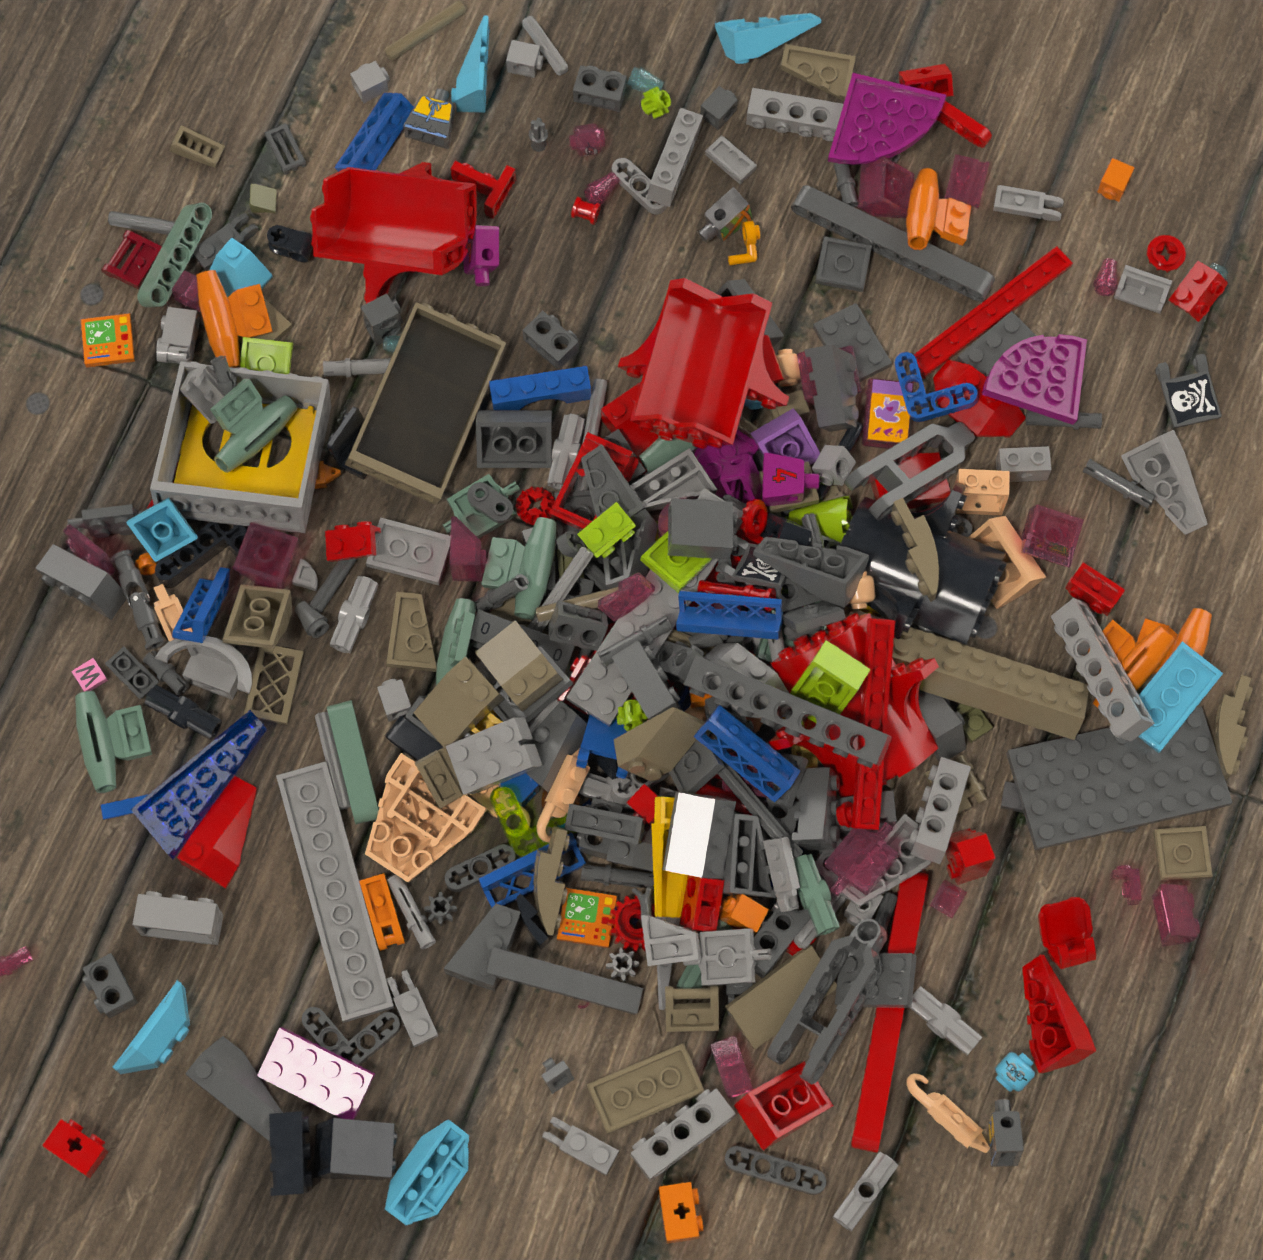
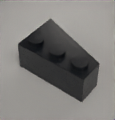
[269,1111,313,1196]

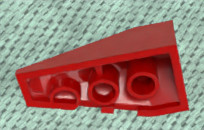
[177,776,257,889]
[1022,955,1097,1074]

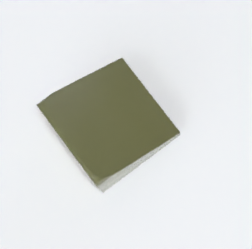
[250,184,277,213]

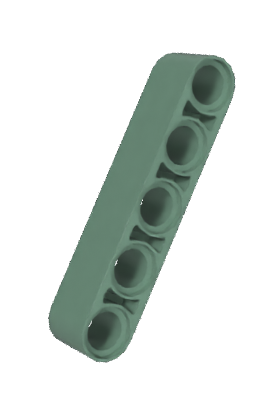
[137,203,212,308]
[327,700,379,825]

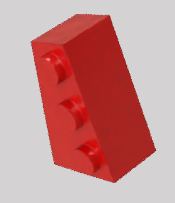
[945,828,995,885]

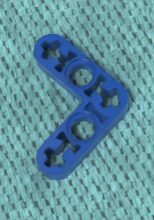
[895,352,979,422]

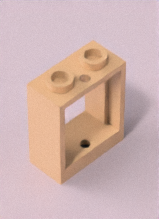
[953,469,1010,516]

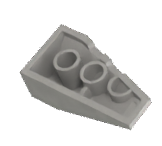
[838,814,932,907]

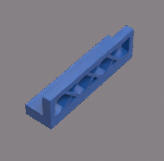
[334,93,414,172]
[172,567,230,643]
[676,591,783,640]
[693,705,800,803]
[479,833,586,908]

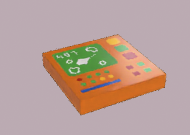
[81,313,135,368]
[557,888,617,948]

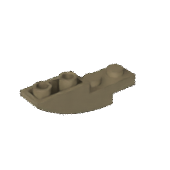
[891,498,939,602]
[1214,675,1253,781]
[534,826,569,936]

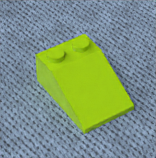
[789,640,870,723]

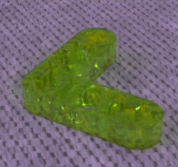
[490,786,577,857]

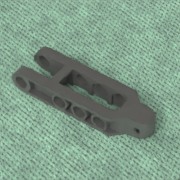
[844,422,975,520]
[767,919,887,1084]

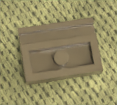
[414,744,463,809]

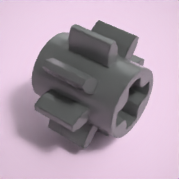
[424,892,457,926]

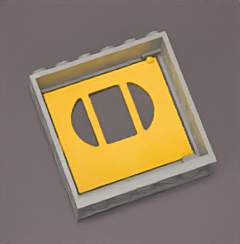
[150,362,332,533]

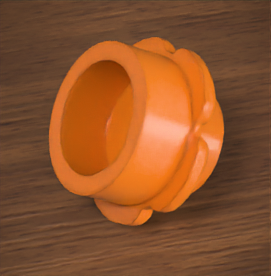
[135,553,160,575]

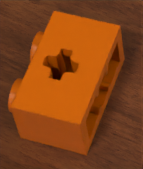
[718,894,769,933]
[659,1182,703,1244]

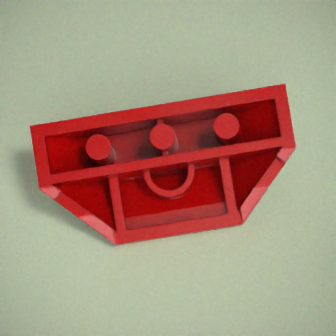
[933,360,1026,438]

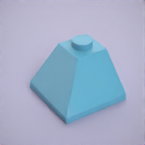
[210,238,273,297]
[126,497,198,562]

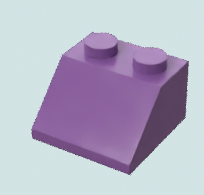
[750,408,820,465]

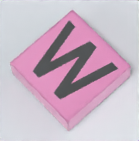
[71,658,108,692]

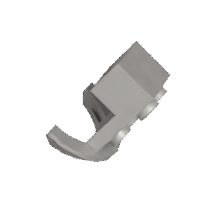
[155,636,252,700]

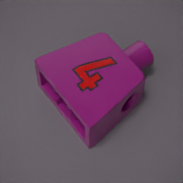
[463,225,499,286]
[762,453,819,507]

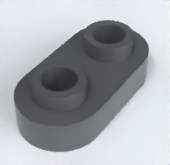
[467,482,513,523]

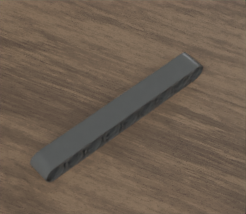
[791,185,995,302]

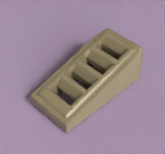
[170,125,225,168]

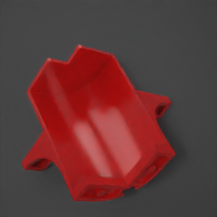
[310,162,477,304]
[618,278,789,449]
[769,613,939,798]

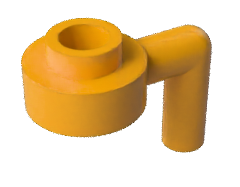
[728,221,760,266]

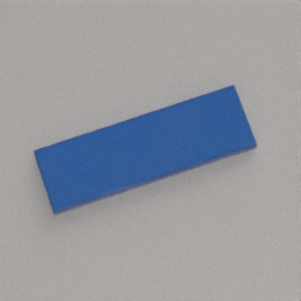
[101,794,152,820]

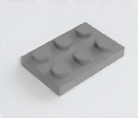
[366,518,453,585]

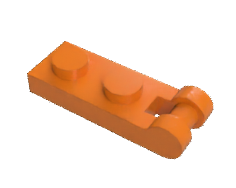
[359,873,405,951]

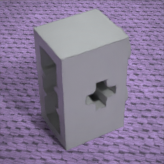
[996,446,1051,482]

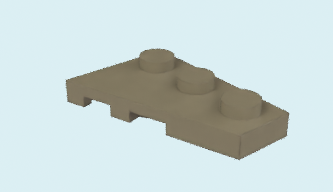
[781,44,856,101]

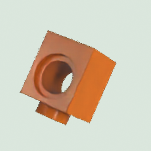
[1097,158,1135,202]

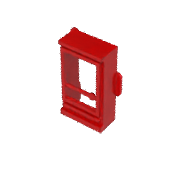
[549,432,639,531]

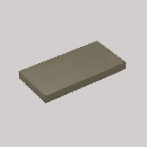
[725,945,837,1050]
[586,1043,704,1135]

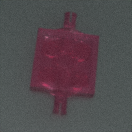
[824,822,899,896]

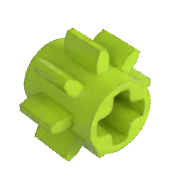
[641,86,671,119]
[617,700,648,731]

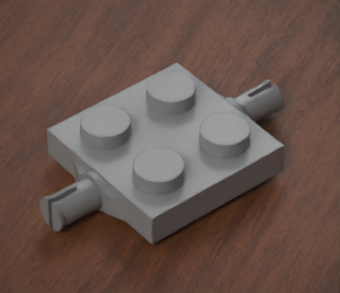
[683,929,771,986]

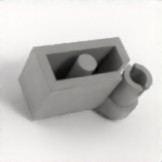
[156,307,200,364]

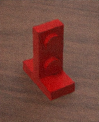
[450,161,516,219]

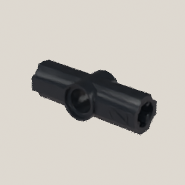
[144,684,222,740]

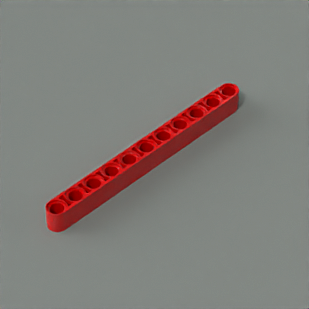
[851,872,928,1153]

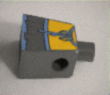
[404,89,455,149]
[989,1099,1024,1167]

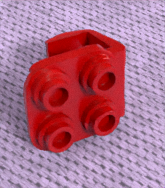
[1038,897,1096,969]

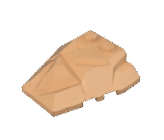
[365,753,487,883]

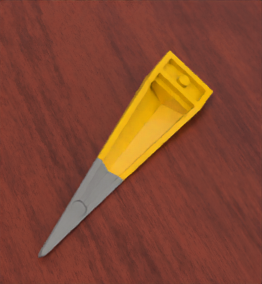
[651,797,688,1010]

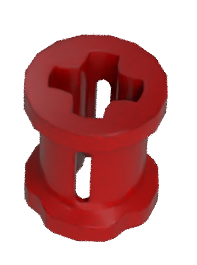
[571,197,601,225]

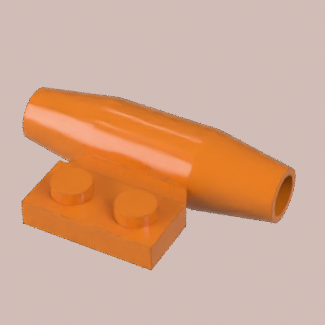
[906,168,971,250]
[196,270,273,368]
[1136,608,1212,675]
[1088,619,1175,709]

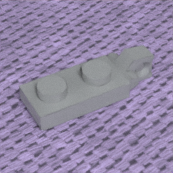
[763,837,800,912]

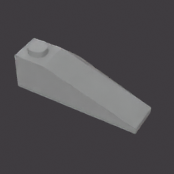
[1121,430,1207,535]

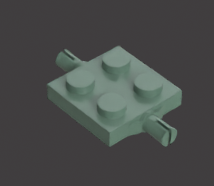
[442,474,520,542]

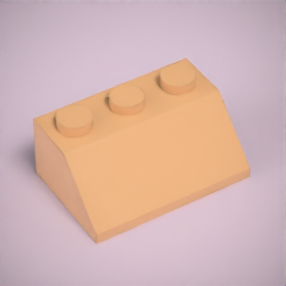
[968,516,1046,609]

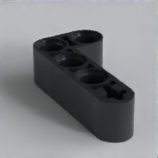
[155,522,256,588]

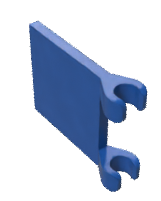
[576,715,628,779]

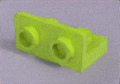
[577,502,636,558]

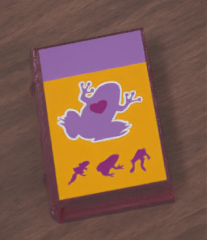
[862,378,914,449]

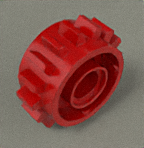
[607,895,655,953]

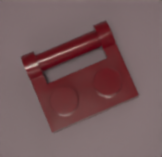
[101,230,162,290]

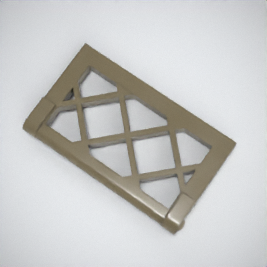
[243,646,304,725]

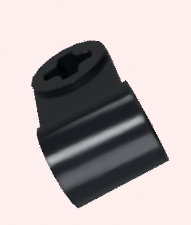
[267,225,313,263]

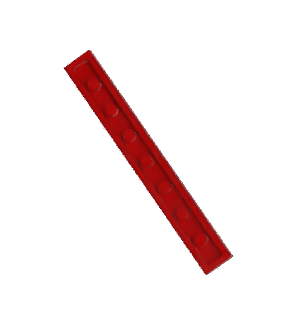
[910,246,1073,379]
[851,618,895,830]

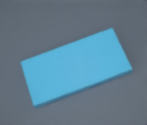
[1138,642,1223,753]

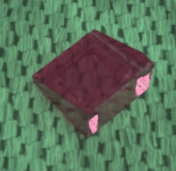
[929,880,967,918]

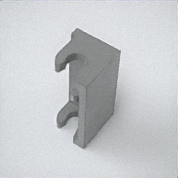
[1114,265,1172,314]
[180,365,224,424]

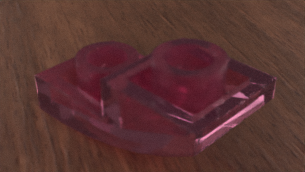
[598,572,655,621]
[710,1036,753,1099]

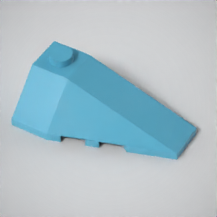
[715,13,821,64]
[451,16,489,112]

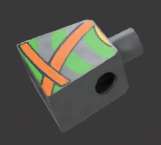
[698,187,753,243]

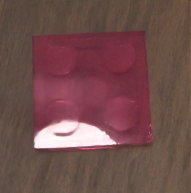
[63,524,116,576]

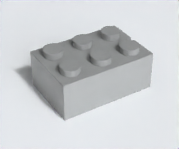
[446,717,543,795]
[133,891,223,945]

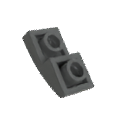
[105,647,159,699]

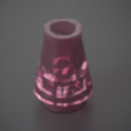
[584,172,620,205]
[1093,258,1118,296]

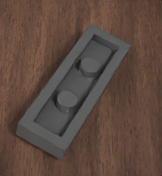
[565,804,646,844]

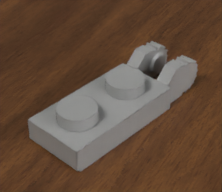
[993,185,1063,221]
[387,970,438,1047]
[542,1117,619,1175]

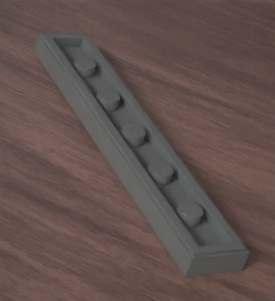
[485,947,643,1015]

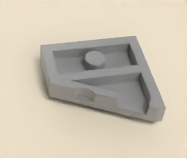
[641,915,701,966]

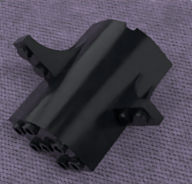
[840,482,1007,645]

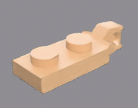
[153,584,193,654]

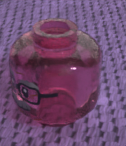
[569,123,605,157]

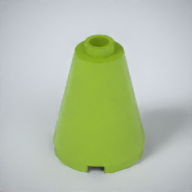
[785,496,853,543]

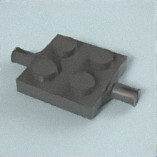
[68,504,145,538]

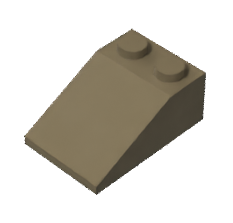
[223,584,293,649]
[475,620,563,712]
[414,656,505,747]
[614,707,705,781]

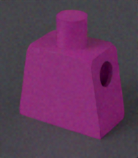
[720,453,762,504]

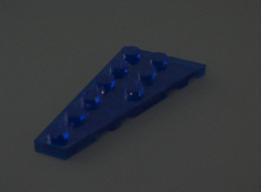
[131,710,267,860]

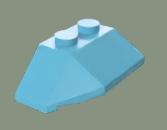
[113,981,190,1074]
[385,1120,469,1225]

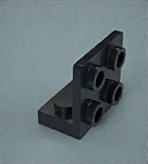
[327,406,391,480]

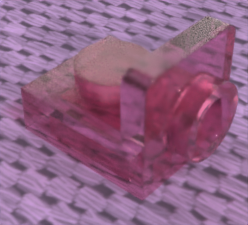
[1110,865,1142,905]

